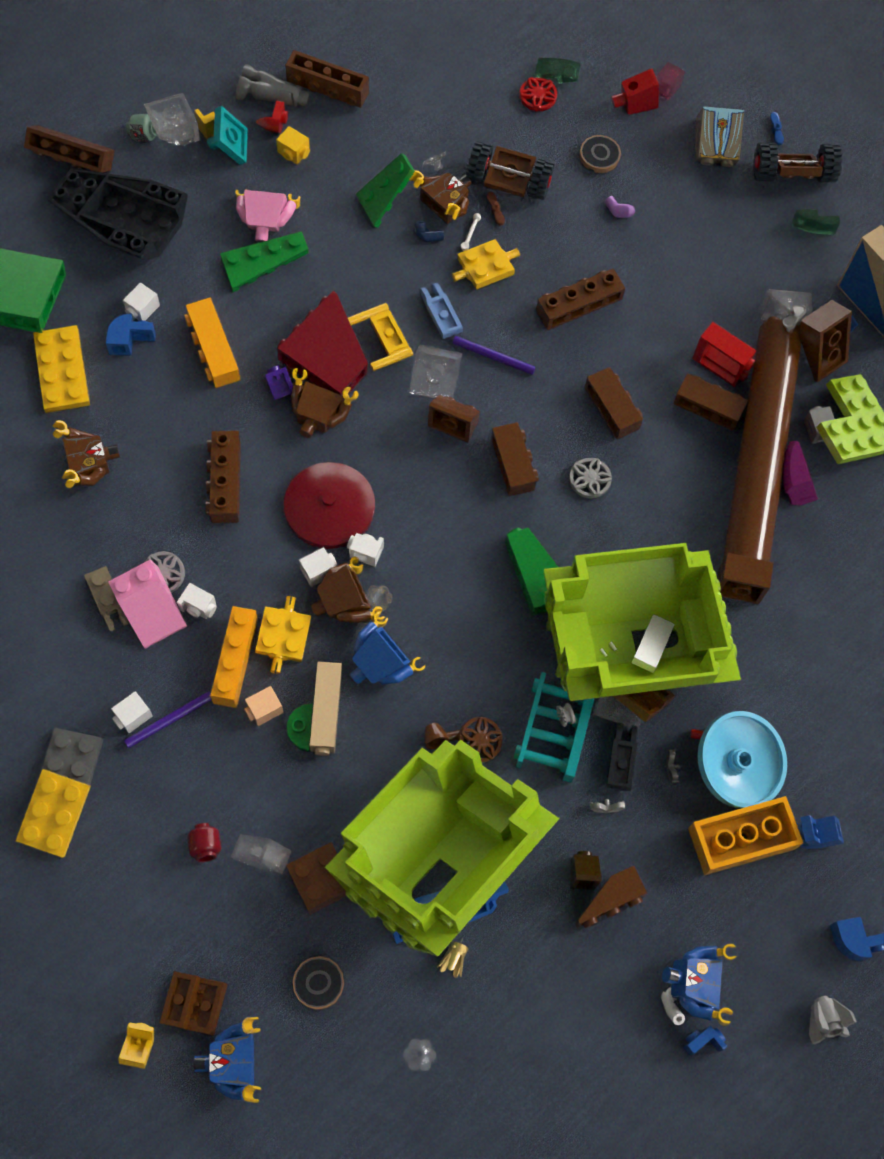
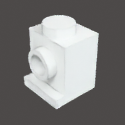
[347,533,384,567]
[177,583,217,619]

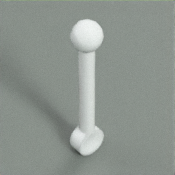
[461,213,481,251]

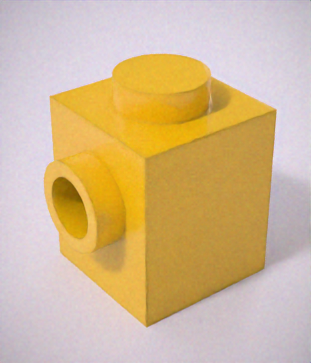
[276,126,310,165]

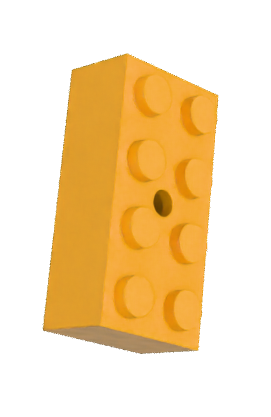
[688,796,803,875]

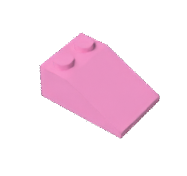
[108,560,187,649]

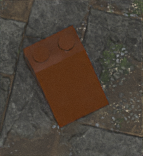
[800,300,852,383]

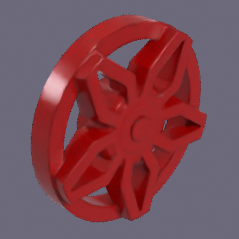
[519,77,557,111]

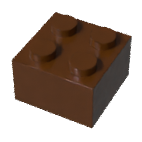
[286,842,347,915]

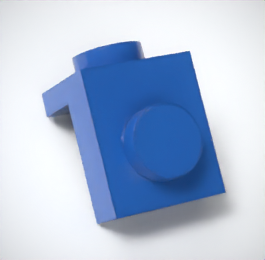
[683,1026,727,1056]

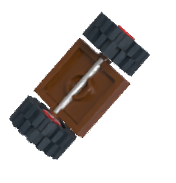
[466,141,555,200]
[753,143,842,183]

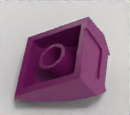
[783,441,818,505]

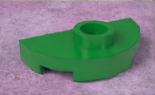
[287,703,313,752]

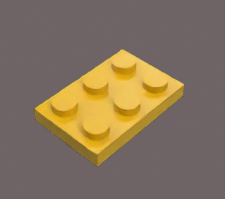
[16,769,91,858]

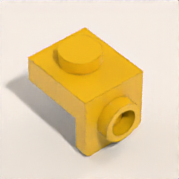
[119,1023,154,1069]

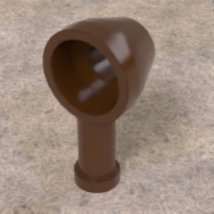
[424,723,470,750]

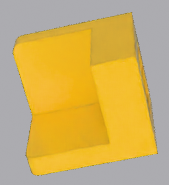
[194,109,215,139]

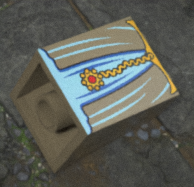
[695,107,744,167]

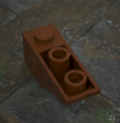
[575,866,647,929]

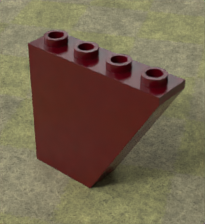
[277,291,368,396]

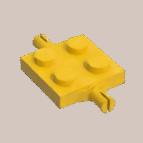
[452,239,520,290]
[255,596,311,674]

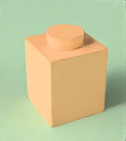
[244,686,283,726]

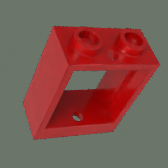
[692,322,756,387]

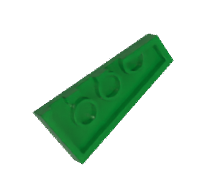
[220,231,309,293]

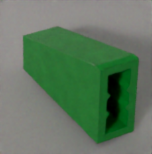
[505,528,558,616]

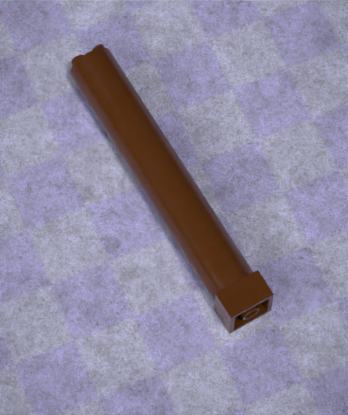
[717,316,802,604]

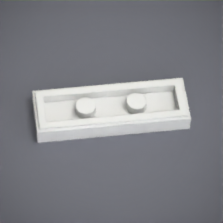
[632,614,675,673]

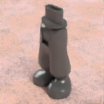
[236,64,310,107]

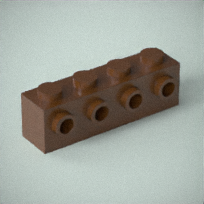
[285,50,369,108]
[24,125,115,173]
[536,268,626,331]
[206,431,241,523]

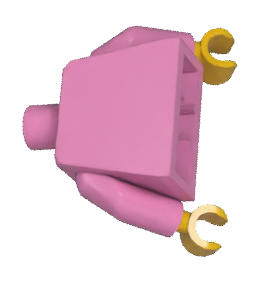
[235,189,300,242]

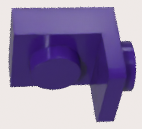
[263,365,293,400]

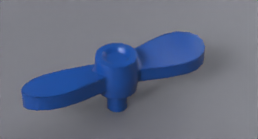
[770,112,784,145]

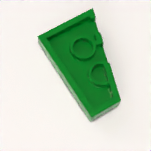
[356,153,415,228]

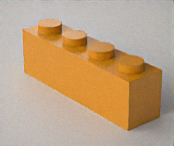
[184,297,240,388]
[210,606,258,708]

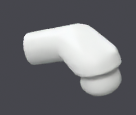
[661,987,685,1025]

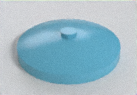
[698,711,787,809]

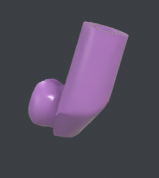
[605,196,635,218]

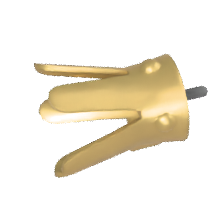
[437,938,469,978]

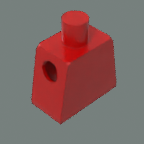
[611,68,659,115]

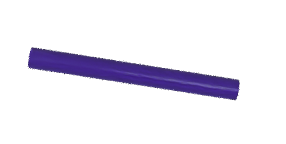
[452,336,536,375]
[124,691,212,748]

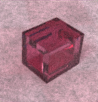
[656,62,685,100]

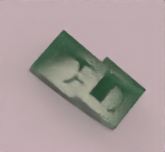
[535,58,581,83]
[792,209,840,235]

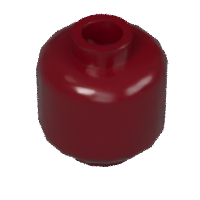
[187,823,222,862]

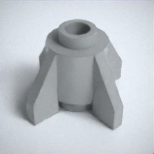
[809,996,857,1044]

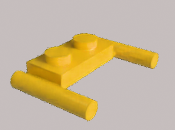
[348,303,413,371]

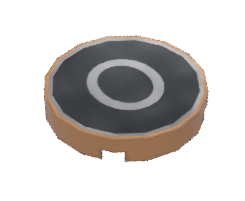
[579,135,621,173]
[293,956,344,1010]

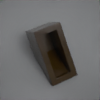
[570,851,601,890]

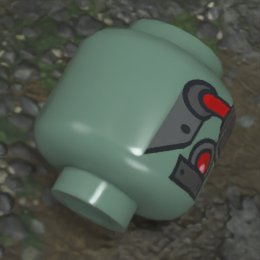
[126,114,159,142]

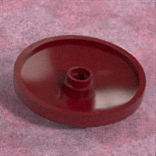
[284,462,375,549]

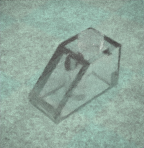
[231,834,291,874]

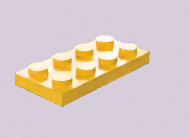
[33,325,90,413]

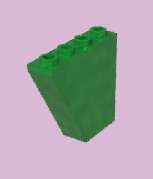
[0,249,66,333]

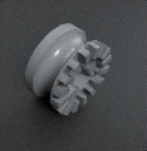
[556,703,576,727]

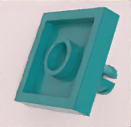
[207,106,248,165]

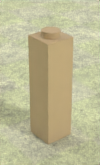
[310,662,342,756]

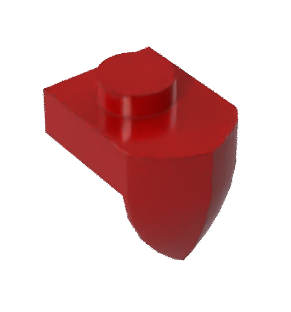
[256,101,288,134]

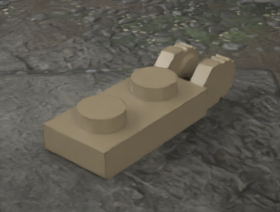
[84,566,129,631]

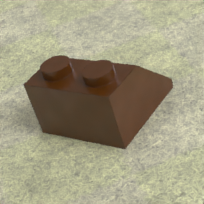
[428,395,480,443]

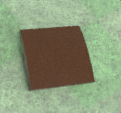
[613,689,675,722]
[160,971,228,1036]

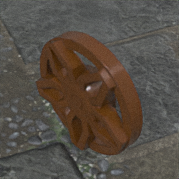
[458,717,503,762]

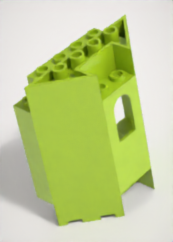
[544,543,741,701]
[325,740,560,956]

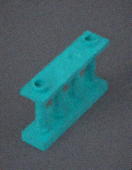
[513,672,594,783]

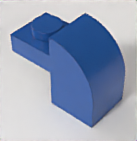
[106,314,156,356]
[796,815,844,849]
[830,917,884,961]

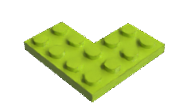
[816,374,884,464]

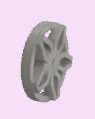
[569,458,612,498]
[145,551,185,593]

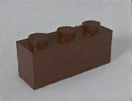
[584,367,643,440]
[673,373,748,431]
[491,422,539,496]

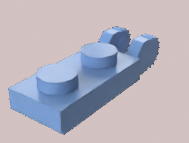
[420,283,463,339]

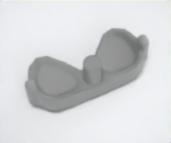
[783,305,806,332]
[590,799,625,813]

